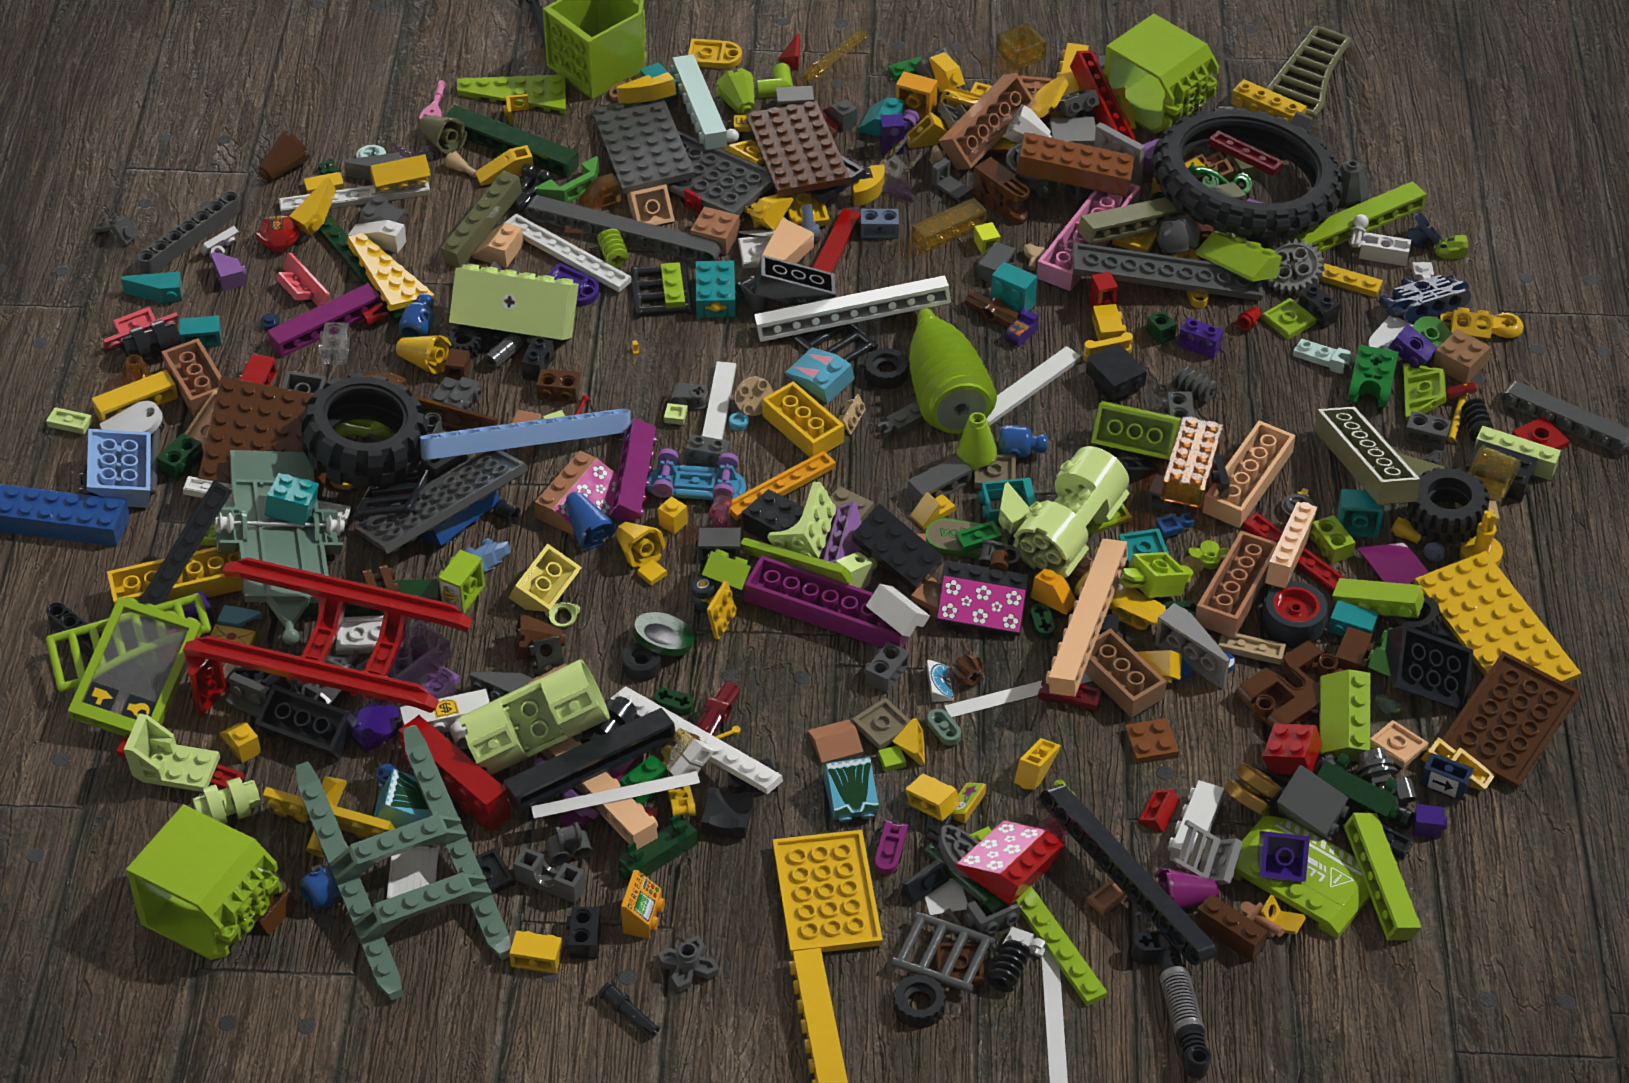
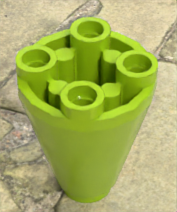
[957,412,997,470]

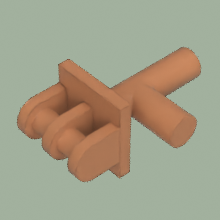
[1240,902,1284,938]

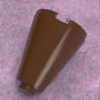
[259,131,310,181]

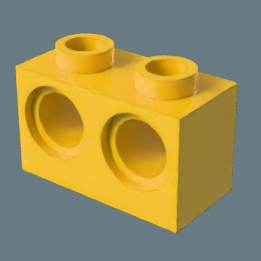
[1450,307,1494,340]

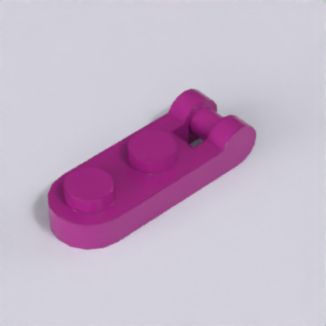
[875,820,909,875]

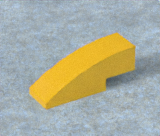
[616,72,676,104]
[1421,737,1495,791]

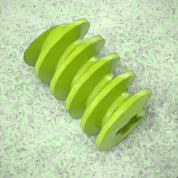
[597,229,628,269]

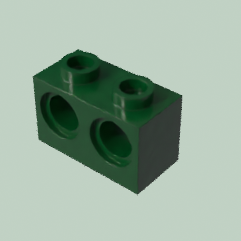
[156,433,203,481]

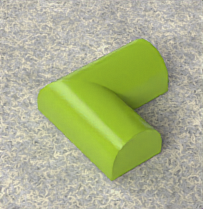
[757,63,793,98]

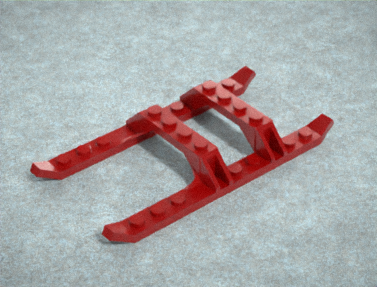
[183,557,473,713]

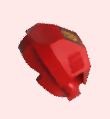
[256,215,300,252]

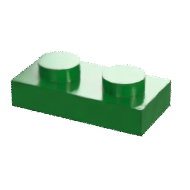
[888,57,922,81]
[955,521,1002,552]

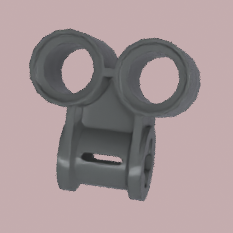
[545,822,593,866]

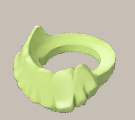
[545,603,580,628]

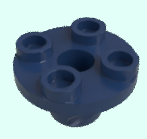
[1406,212,1442,247]

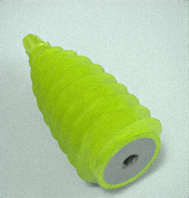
[909,308,997,434]

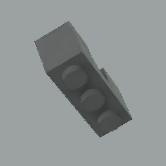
[513,847,586,903]

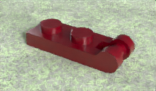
[1037,676,1102,711]

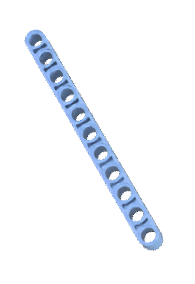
[420,409,631,459]

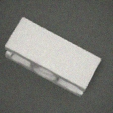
[1359,232,1411,266]

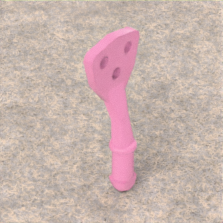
[419,80,446,120]

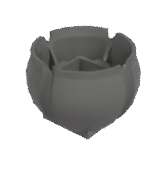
[1157,215,1201,253]

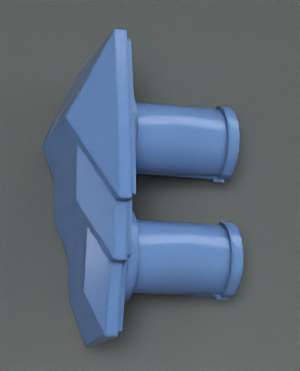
[464,538,511,573]

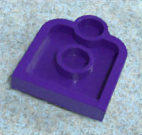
[350,704,400,754]

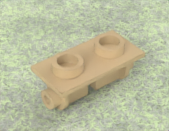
[838,394,866,435]

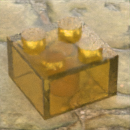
[996,23,1047,70]

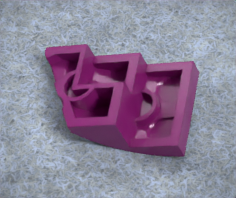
[1357,543,1428,584]

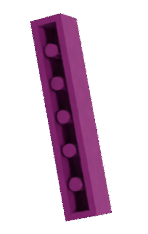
[267,283,382,358]
[609,417,657,523]

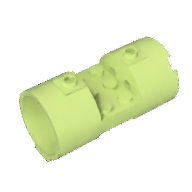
[1013,446,1130,578]
[460,659,610,776]

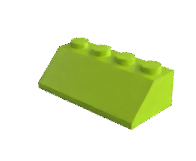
[1195,231,1282,282]
[1319,669,1370,762]

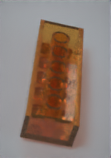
[1160,416,1223,508]

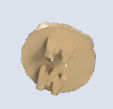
[735,376,773,416]

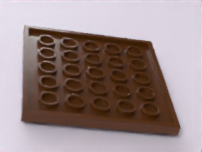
[198,377,336,501]

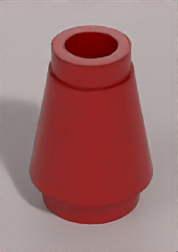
[1236,307,1261,331]

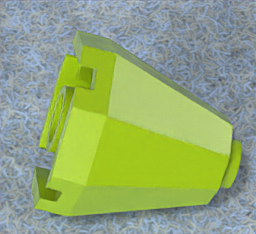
[716,68,755,115]

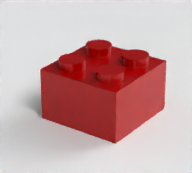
[1262,723,1322,775]

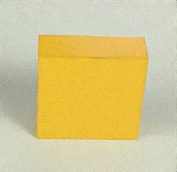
[637,560,667,586]

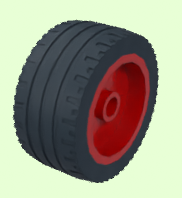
[1262,581,1328,647]

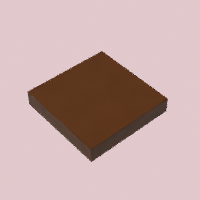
[935,942,985,986]

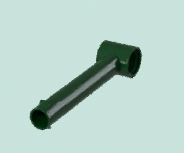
[924,843,1010,917]

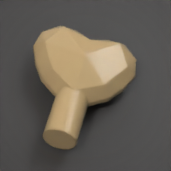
[1023,243,1046,271]

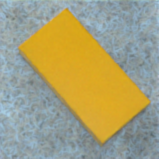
[304,172,344,194]

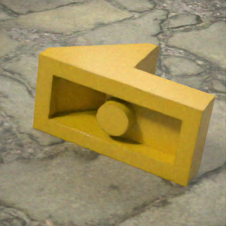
[910,492,955,529]

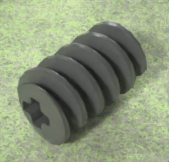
[1171,366,1217,402]

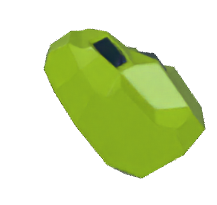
[1435,235,1468,259]

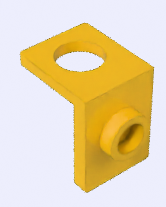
[503,94,529,125]
[1261,895,1306,935]

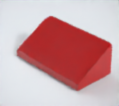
[1138,790,1180,832]

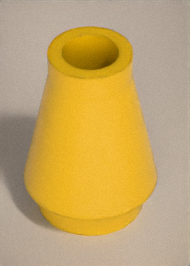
[1391,517,1422,544]

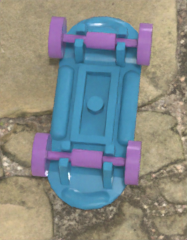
[646,448,746,502]

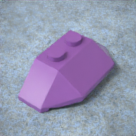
[820,501,861,564]

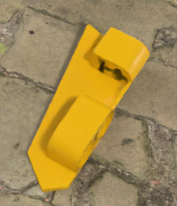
[1074,569,1166,630]

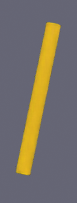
[1447,384,1468,443]

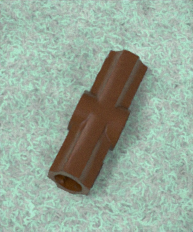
[964,290,1020,327]

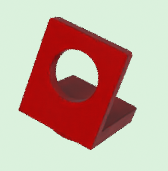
[684,188,705,214]

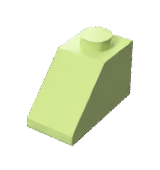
[998,482,1029,534]

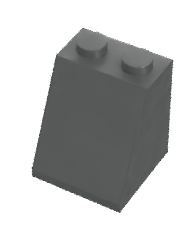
[1277,765,1351,841]

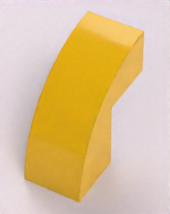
[851,164,885,207]

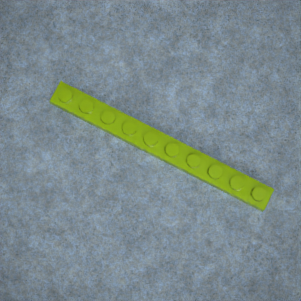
[970,826,1107,1006]

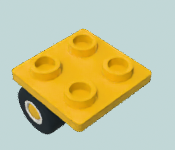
[691,576,736,639]

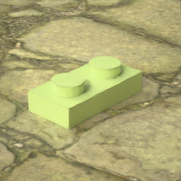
[46,407,93,434]

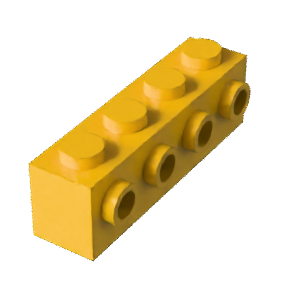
[1231,79,1307,123]

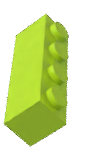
[1332,578,1424,618]

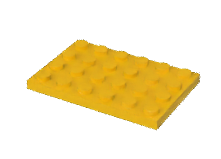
[773,830,883,956]

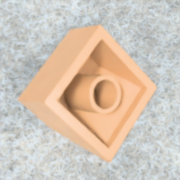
[627,184,675,225]
[472,223,524,268]

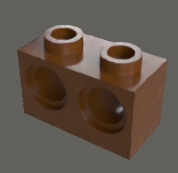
[536,369,581,403]

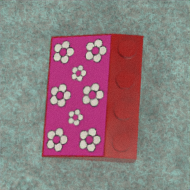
[955,820,1065,906]

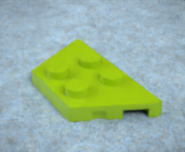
[1403,363,1446,422]

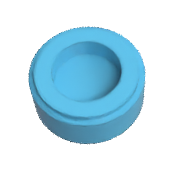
[729,412,749,431]

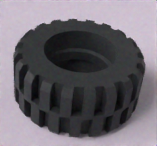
[1407,467,1490,545]

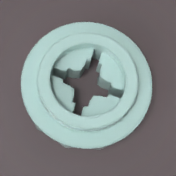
[356,145,386,158]

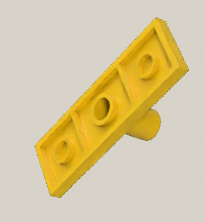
[263,787,395,858]

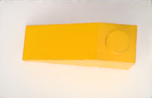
[289,177,336,236]
[1014,738,1061,790]

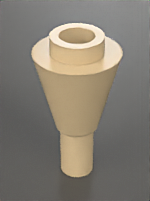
[445,151,476,177]

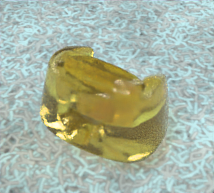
[1182,556,1204,576]

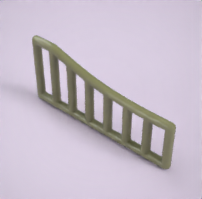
[1266,25,1352,118]

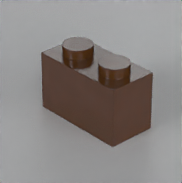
[1335,627,1374,671]

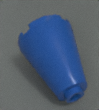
[565,492,616,550]

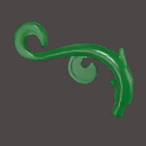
[1188,162,1253,195]

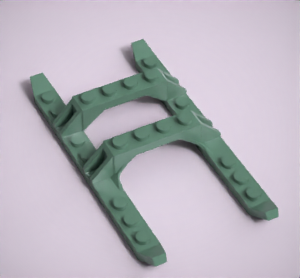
[296,725,511,1001]

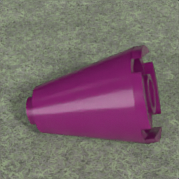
[1154,868,1220,910]

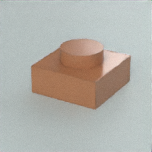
[1071,556,1093,578]

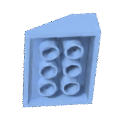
[87,429,151,508]

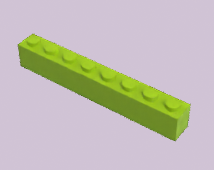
[1291,181,1427,252]

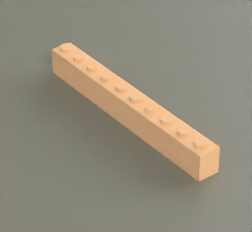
[1046,538,1128,697]

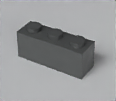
[908,455,972,504]

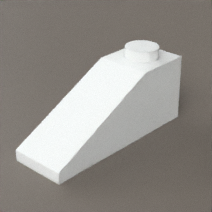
[348,220,406,253]

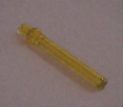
[802,28,868,81]

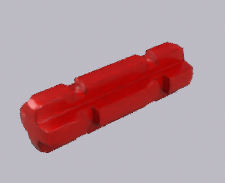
[1446,381,1477,400]

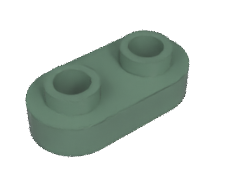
[927,709,961,746]

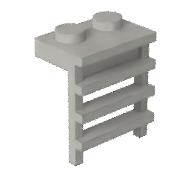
[1173,820,1243,885]

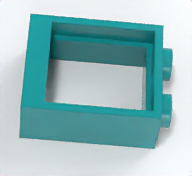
[978,478,1037,525]

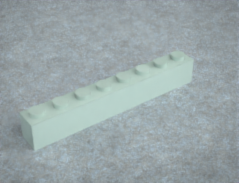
[670,54,727,150]

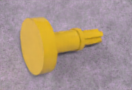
[1459,509,1503,566]

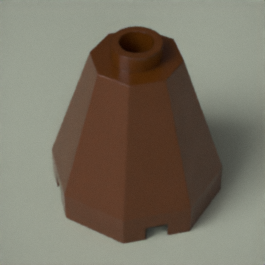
[514,615,565,659]

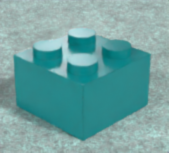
[991,262,1037,314]
[264,473,319,526]
[1336,489,1384,538]

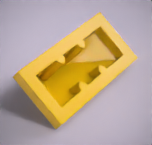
[892,718,925,766]
[322,776,347,806]

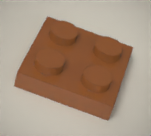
[1124,718,1179,764]

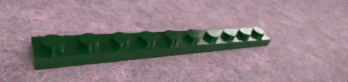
[317,213,406,324]

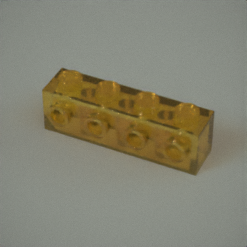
[911,198,987,252]

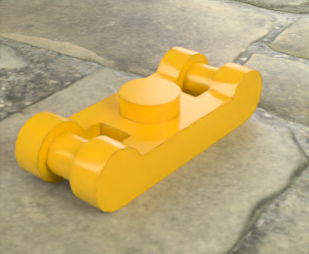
[1083,332,1133,361]
[667,785,696,817]

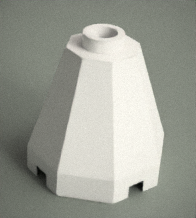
[1004,105,1052,143]

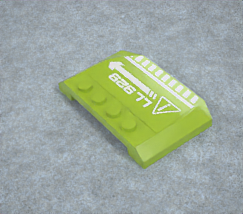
[1233,815,1371,939]

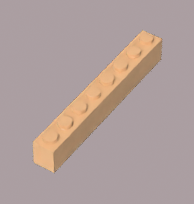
[541,737,658,850]

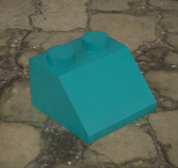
[858,97,905,137]

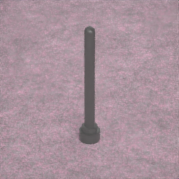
[150,417,165,494]

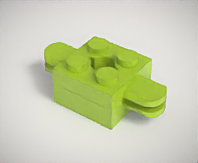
[1120,552,1193,599]

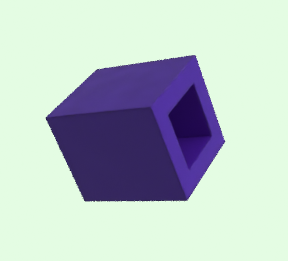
[1413,804,1447,839]

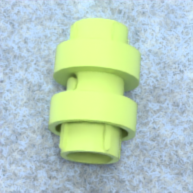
[192,777,261,824]

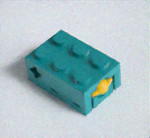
[696,261,735,318]

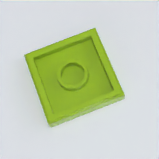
[1261,298,1317,340]

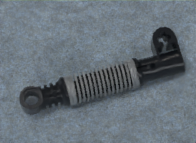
[1131,931,1212,1079]

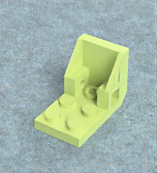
[124,714,220,792]

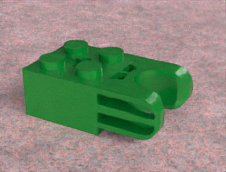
[1347,345,1398,408]

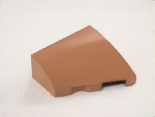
[1187,151,1235,182]
[911,577,940,618]

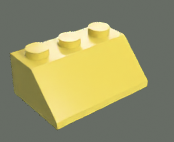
[508,544,582,612]

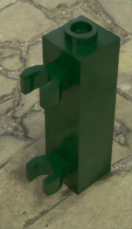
[1317,752,1400,823]
[617,814,697,882]

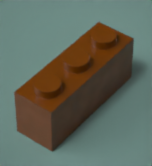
[1195,894,1268,961]

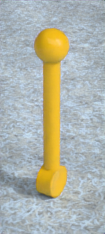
[715,726,741,739]

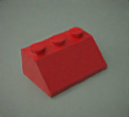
[184,637,227,717]

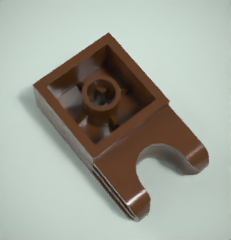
[973,157,1029,225]

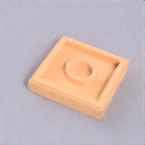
[1370,720,1429,768]

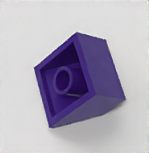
[1258,831,1310,882]

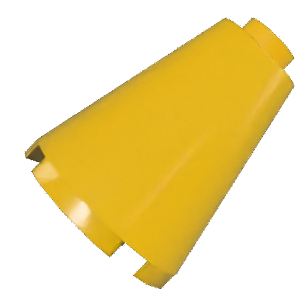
[396,335,451,375]

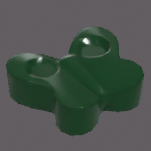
[318,158,339,175]

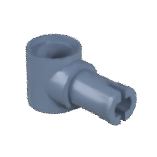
[801,204,820,241]

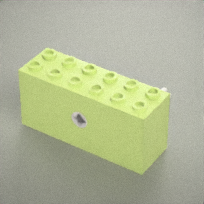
[449,264,579,340]

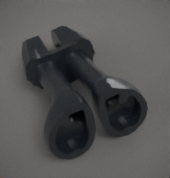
[509,164,552,213]

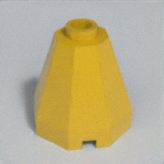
[615,522,666,568]

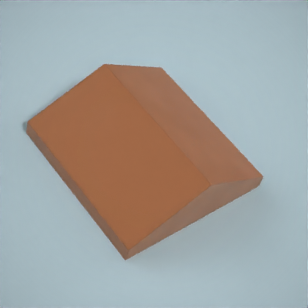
[808,719,863,765]

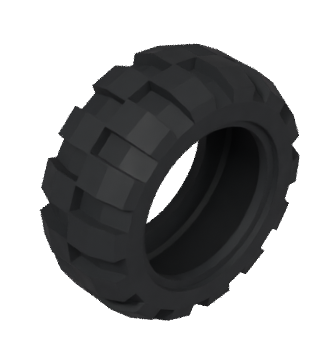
[301,373,428,490]

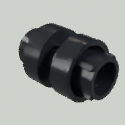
[120,319,181,363]
[580,696,637,744]

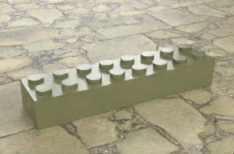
[1315,407,1420,505]

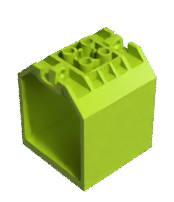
[542,0,647,99]
[1104,14,1220,134]
[126,804,282,960]

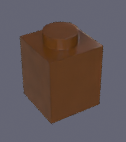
[444,348,471,381]

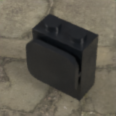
[1085,343,1147,402]

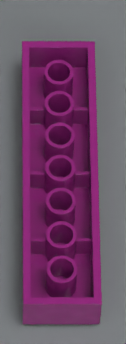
[744,556,909,648]

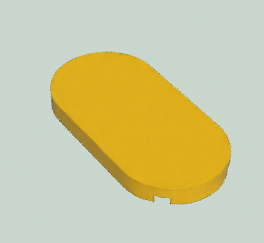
[1030,76,1068,119]

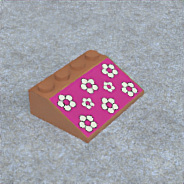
[535,451,617,536]

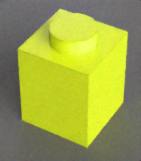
[974,222,1000,255]

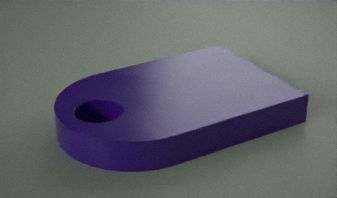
[547,263,599,306]

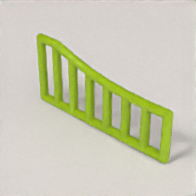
[46,593,211,692]

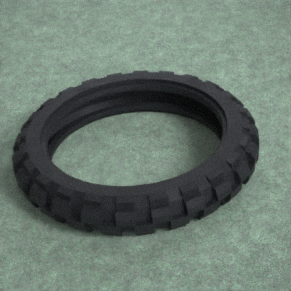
[1152,108,1343,239]

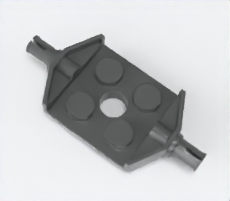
[294,650,360,705]

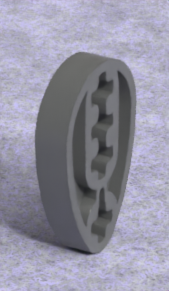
[938,825,979,879]

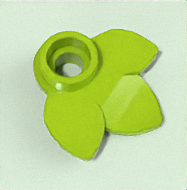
[1188,540,1229,569]

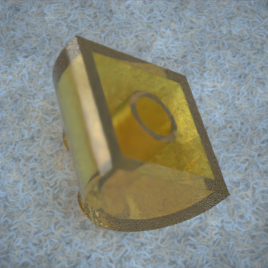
[1469,445,1522,498]

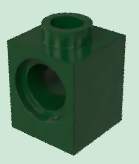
[1146,310,1177,345]

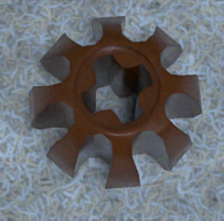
[952,654,984,687]

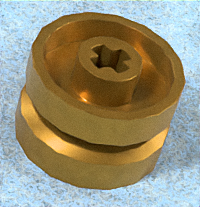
[1224,762,1282,816]

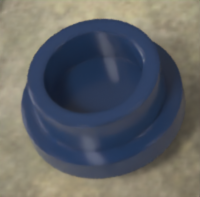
[260,313,280,331]

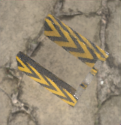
[878,137,923,181]

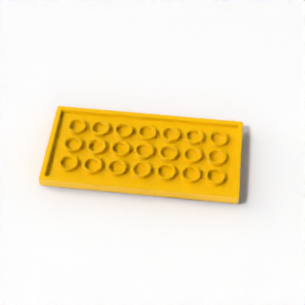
[1414,551,1581,683]

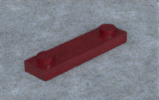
[1208,131,1283,176]

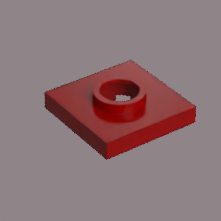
[1512,417,1570,450]

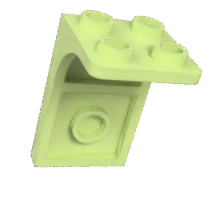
[768,482,836,559]

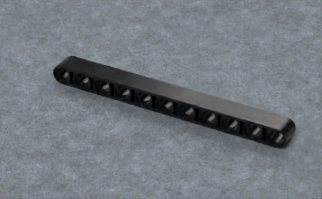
[1040,784,1217,966]

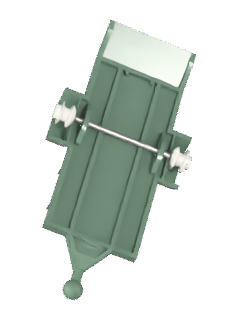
[214,450,345,645]

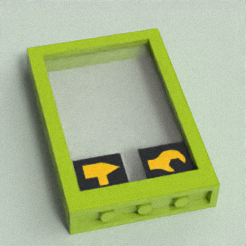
[68,596,202,737]

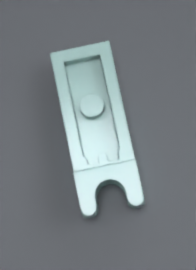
[1293,339,1351,374]

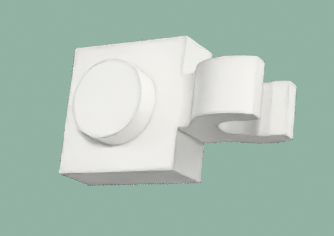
[1411,262,1434,280]
[1003,927,1046,957]

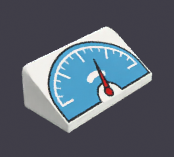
[926,660,953,702]

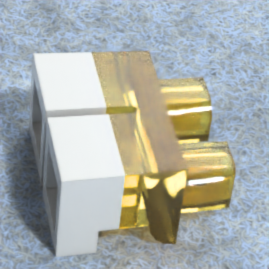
[661,728,715,776]

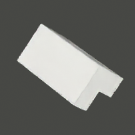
[866,584,930,637]

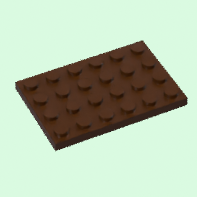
[1442,651,1581,789]

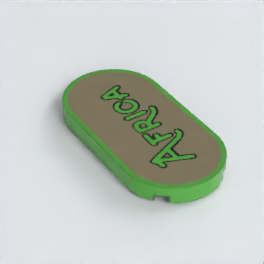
[925,518,1008,559]

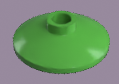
[1413,316,1451,347]

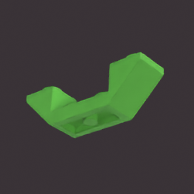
[536,156,599,203]

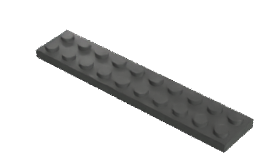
[1072,242,1263,301]

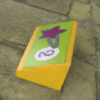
[951,783,986,824]

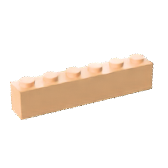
[1265,502,1317,589]

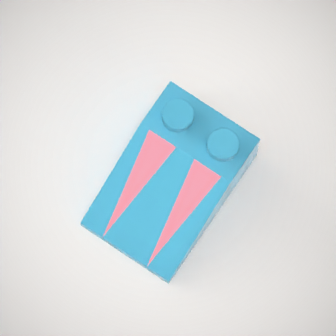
[785,347,855,404]

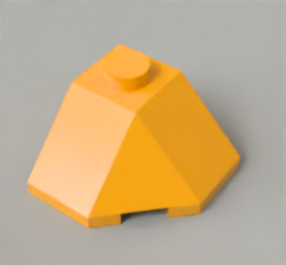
[1030,568,1076,615]

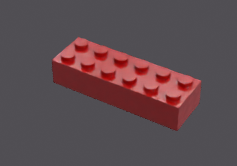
[399,715,511,832]

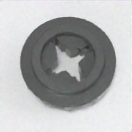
[1281,494,1315,518]

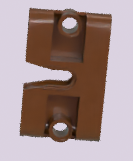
[1235,641,1344,729]

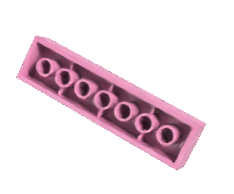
[1037,183,1141,291]

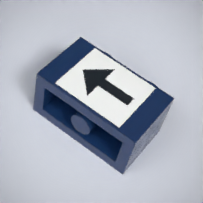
[1420,752,1474,800]

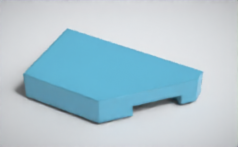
[217,605,262,628]

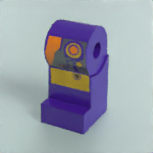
[1005,309,1039,346]

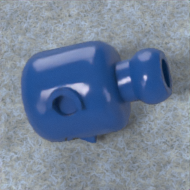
[399,293,435,337]
[998,425,1047,459]
[299,865,341,909]

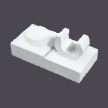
[200,226,239,259]

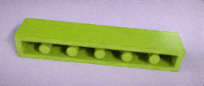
[1344,813,1421,940]

